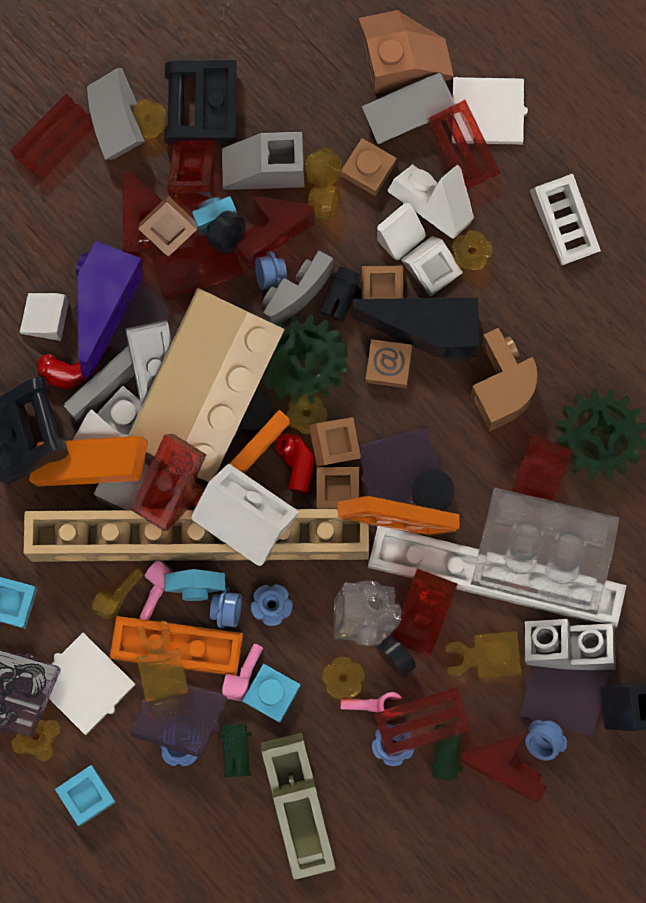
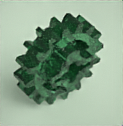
[263,315,348,404]
[555,388,646,481]

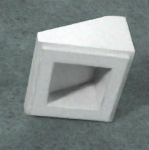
[377,202,426,260]
[401,236,463,297]
[20,293,69,341]

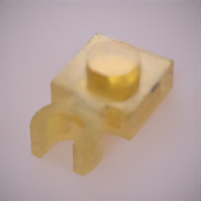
[137,621,189,702]
[445,631,522,679]

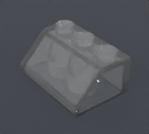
[471,487,620,615]

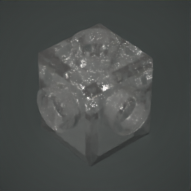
[334,581,401,646]

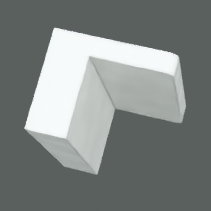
[191,464,299,566]

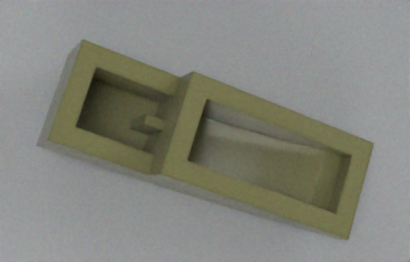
[260,733,336,880]

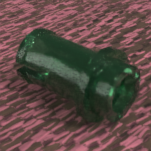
[218,723,252,778]
[429,724,463,781]

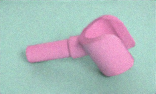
[139,561,174,620]
[222,644,263,701]
[341,692,402,720]

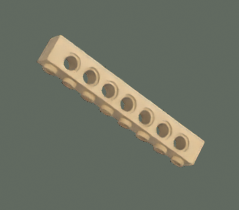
[24,509,369,562]

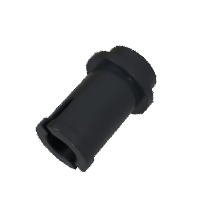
[319,267,362,323]

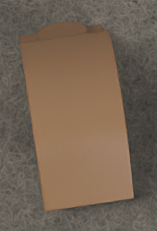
[470,328,537,432]

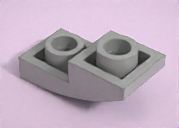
[87,68,145,160]
[362,72,457,144]
[261,250,334,325]
[525,619,616,670]

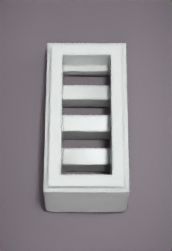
[530,174,601,266]

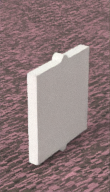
[449,77,528,145]
[39,633,136,735]

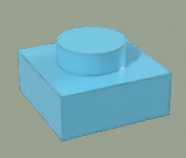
[192,196,237,239]
[165,569,225,601]
[0,577,38,629]
[242,663,301,723]
[55,765,116,826]

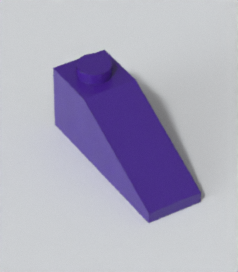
[76,241,144,380]

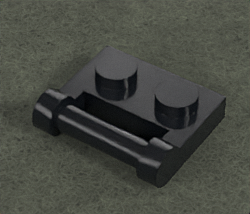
[163,60,237,146]
[0,377,69,485]

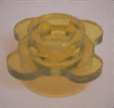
[12,712,61,761]

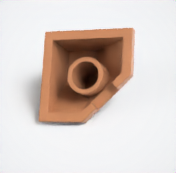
[358,10,454,95]

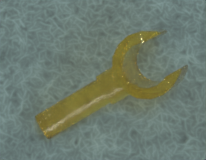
[92,568,143,619]

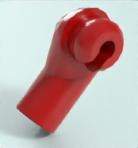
[36,354,100,390]
[275,433,315,494]

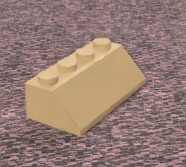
[128,288,284,482]

